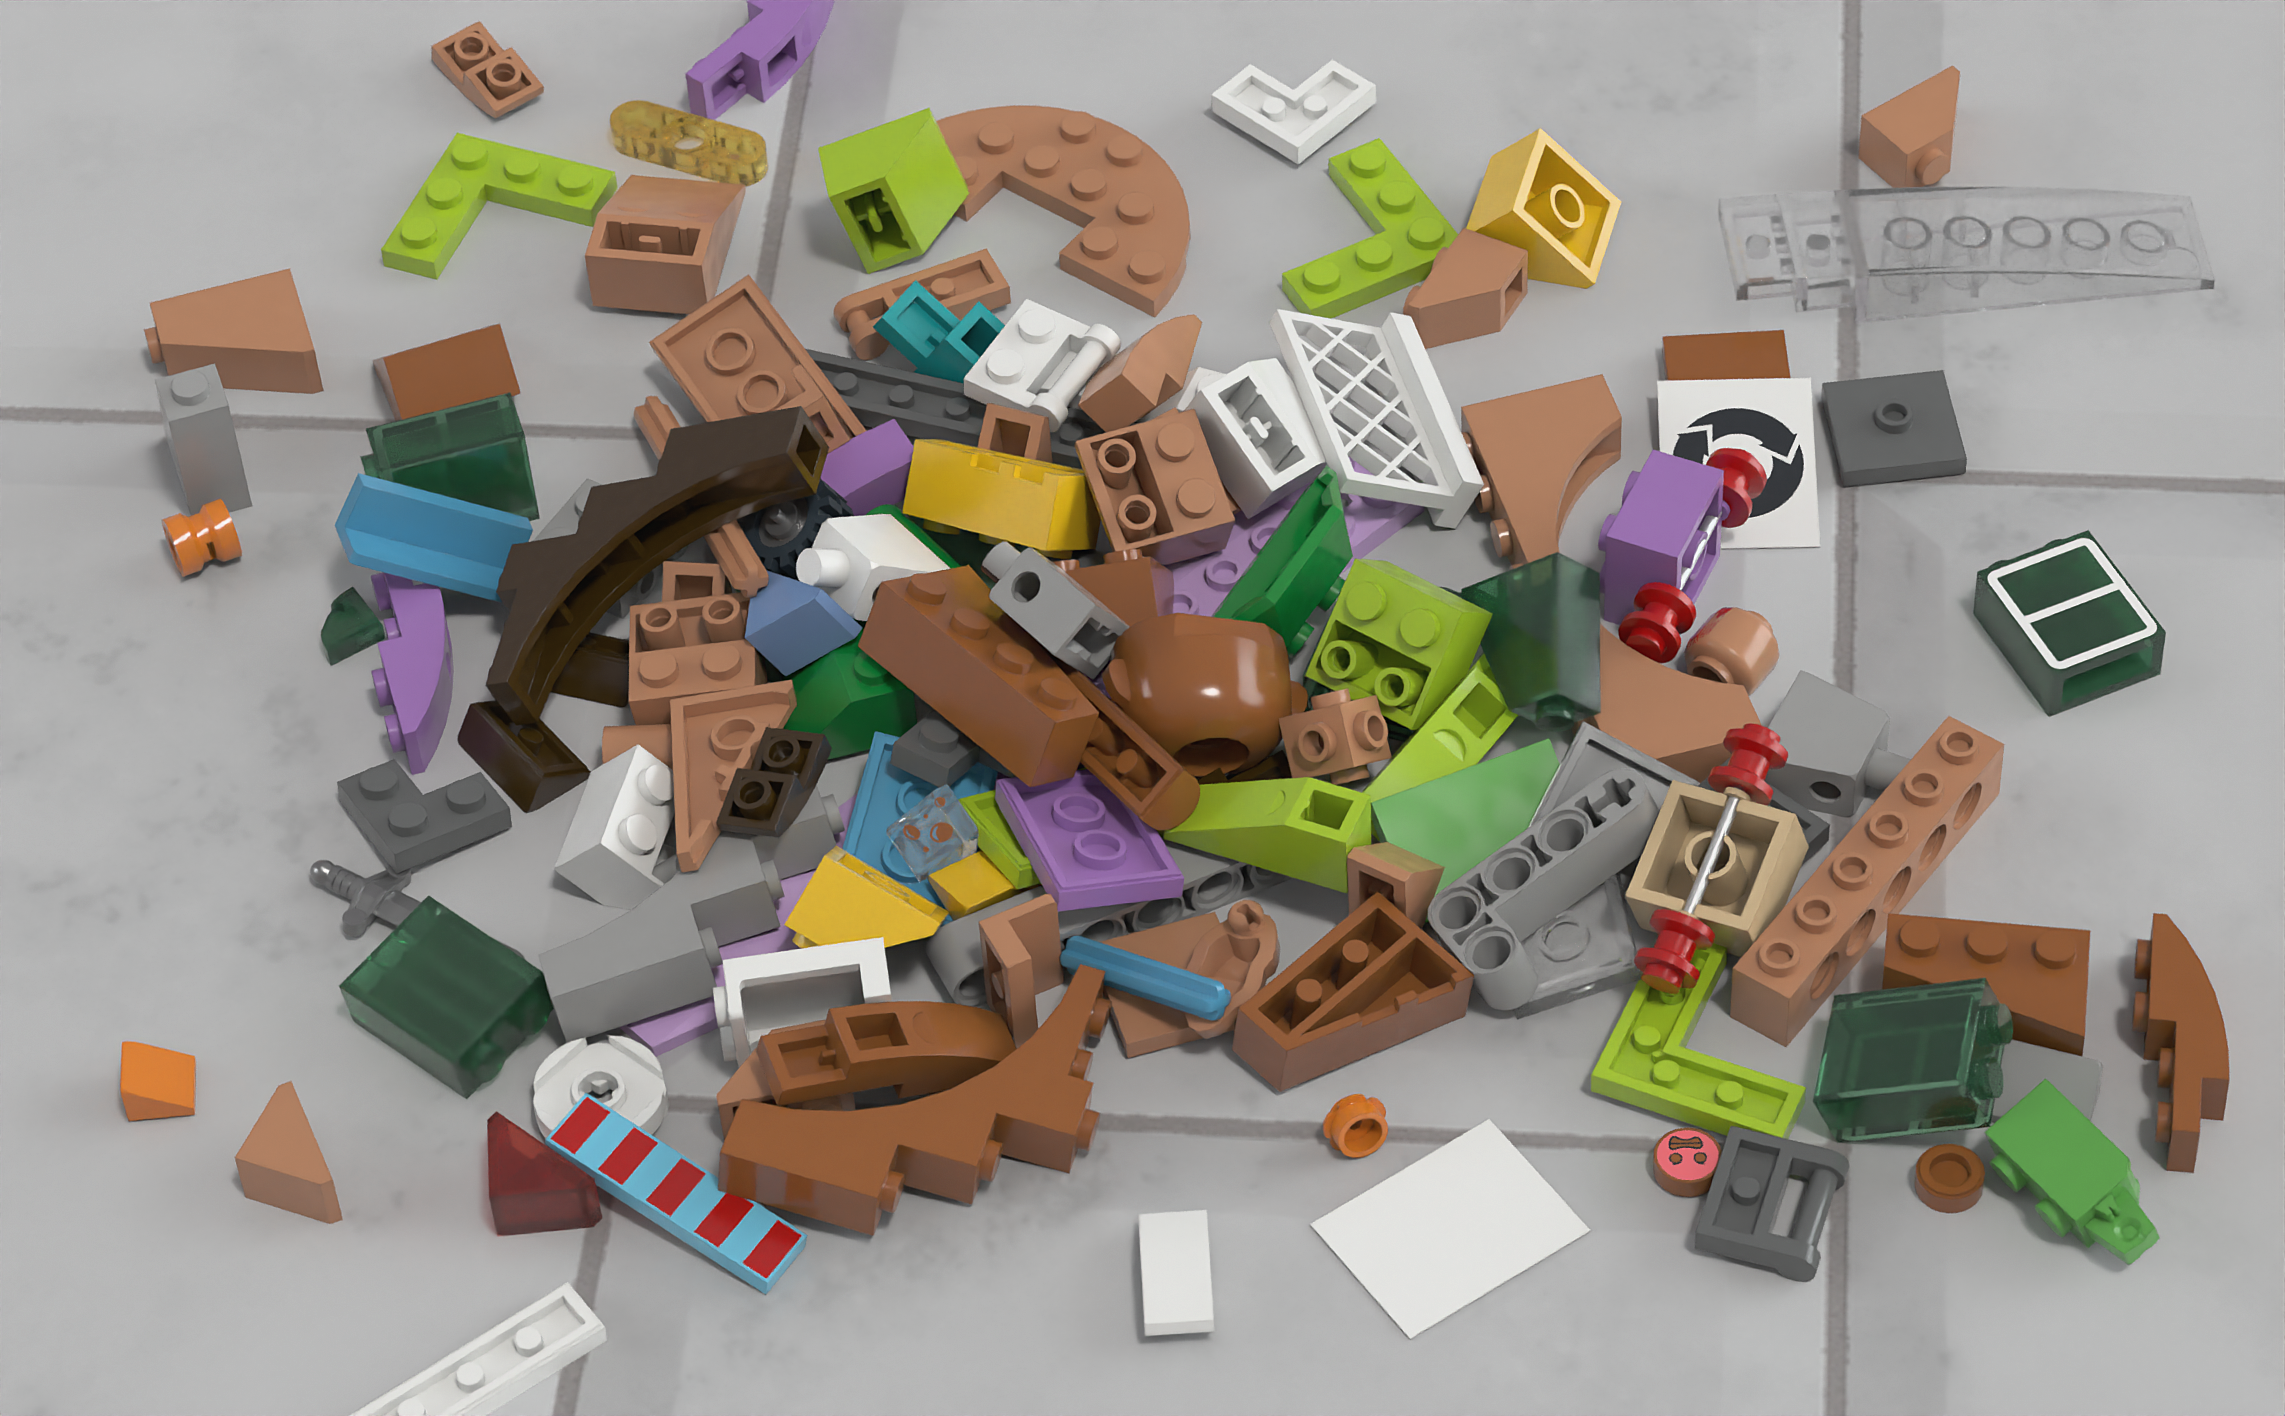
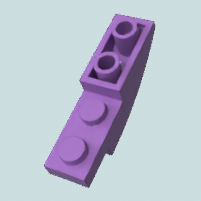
[685,0,834,125]
[370,572,454,775]

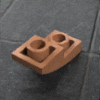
[431,21,544,119]

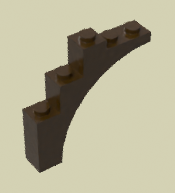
[485,406,829,726]

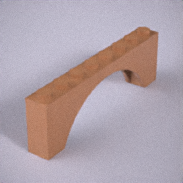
[1461,374,1761,784]

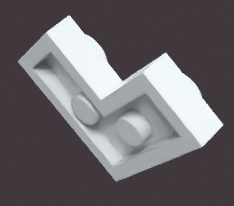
[1211,59,1376,164]

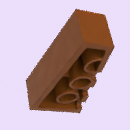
[858,565,1099,787]

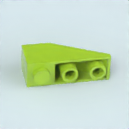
[1164,777,1371,894]

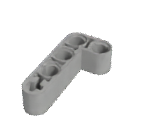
[1428,768,1660,1011]

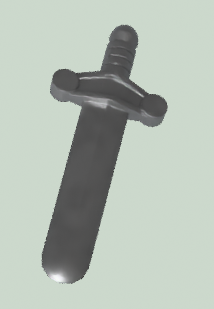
[310,860,525,976]

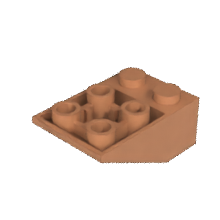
[585,175,746,314]

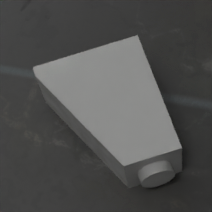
[155,364,252,515]

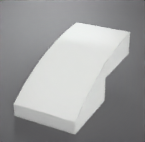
[1138,1210,1215,1336]

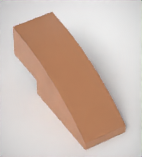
[1078,314,1202,432]

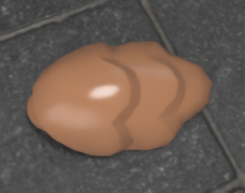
[1185,900,1280,1039]

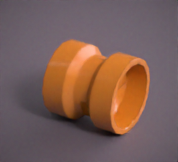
[161,499,242,577]

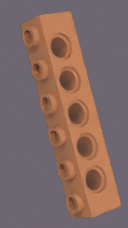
[1730,716,2004,1047]

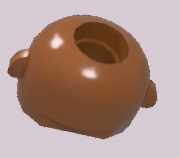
[1102,613,1308,779]

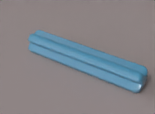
[1060,936,1231,1021]

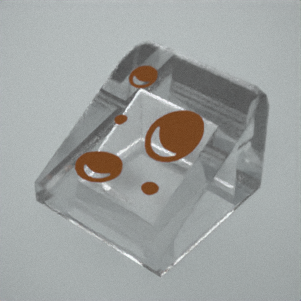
[886,784,979,882]

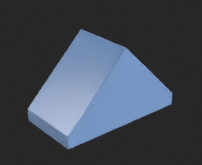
[745,570,862,676]

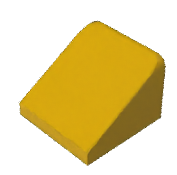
[927,850,1021,921]

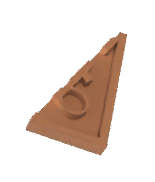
[670,680,797,873]

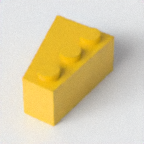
[902,439,1101,559]

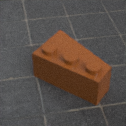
[1880,913,2091,1057]

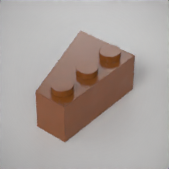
[1232,891,1475,1092]

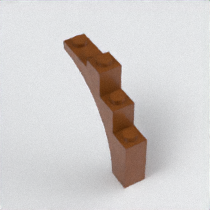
[718,964,1112,1236]

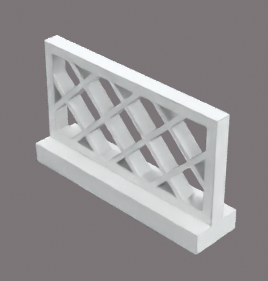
[1269,309,1484,528]

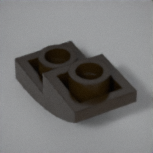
[716,727,832,838]

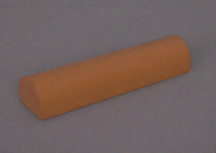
[1043,647,1200,830]

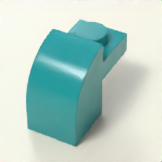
[873,280,1005,384]

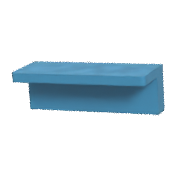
[334,473,533,603]

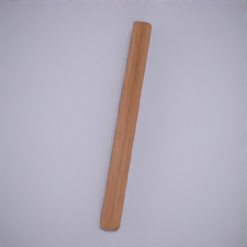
[634,396,769,598]

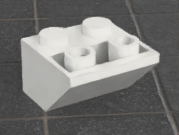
[1184,358,1329,519]
[554,745,680,910]

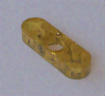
[610,100,769,187]

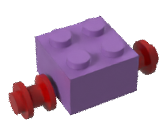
[1597,448,1767,663]

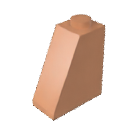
[144,268,324,394]

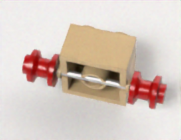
[1625,723,1809,994]

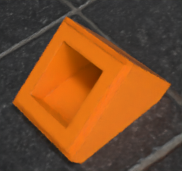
[120,1041,196,1121]

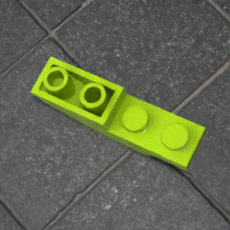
[1361,644,1539,841]

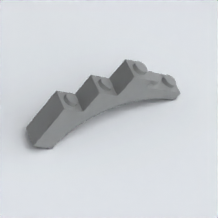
[538,785,845,1043]

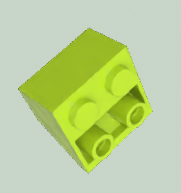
[818,108,969,274]
[1305,558,1493,730]

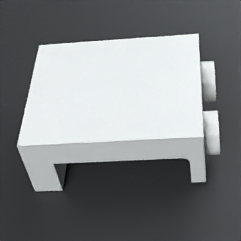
[713,937,892,1067]

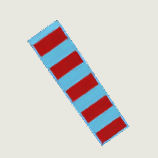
[545,1093,807,1295]

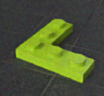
[381,133,618,280]
[1282,138,1458,319]
[1591,943,1806,1139]

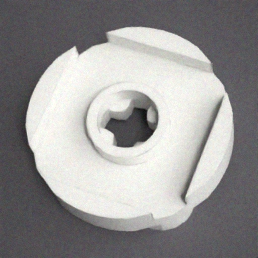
[533,1035,669,1138]

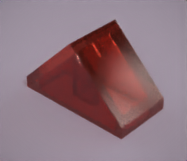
[487,1111,603,1237]

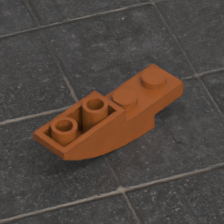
[2132,913,2230,1173]
[756,1001,1017,1106]

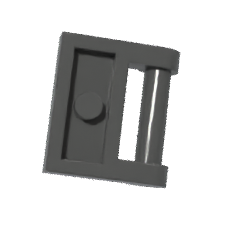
[1695,1126,1850,1282]

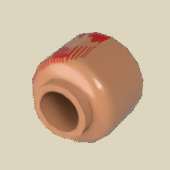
[1684,607,1780,696]

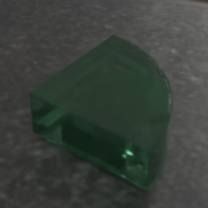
[321,587,386,666]

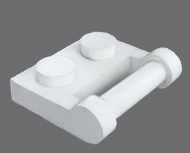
[964,299,1121,432]

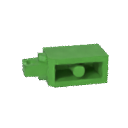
[1985,1078,2160,1265]

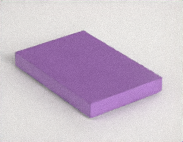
[995,769,1184,912]

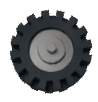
[736,478,854,581]

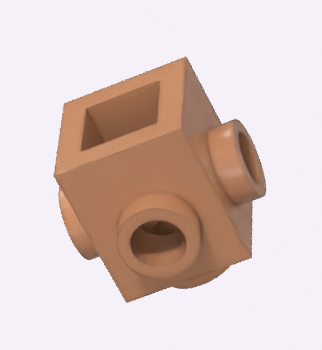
[1279,688,1392,785]

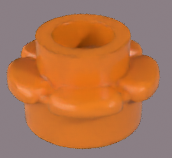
[1323,1094,1388,1158]

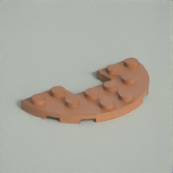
[936,105,1191,318]

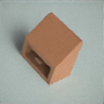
[1074,409,1235,565]
[628,592,768,725]

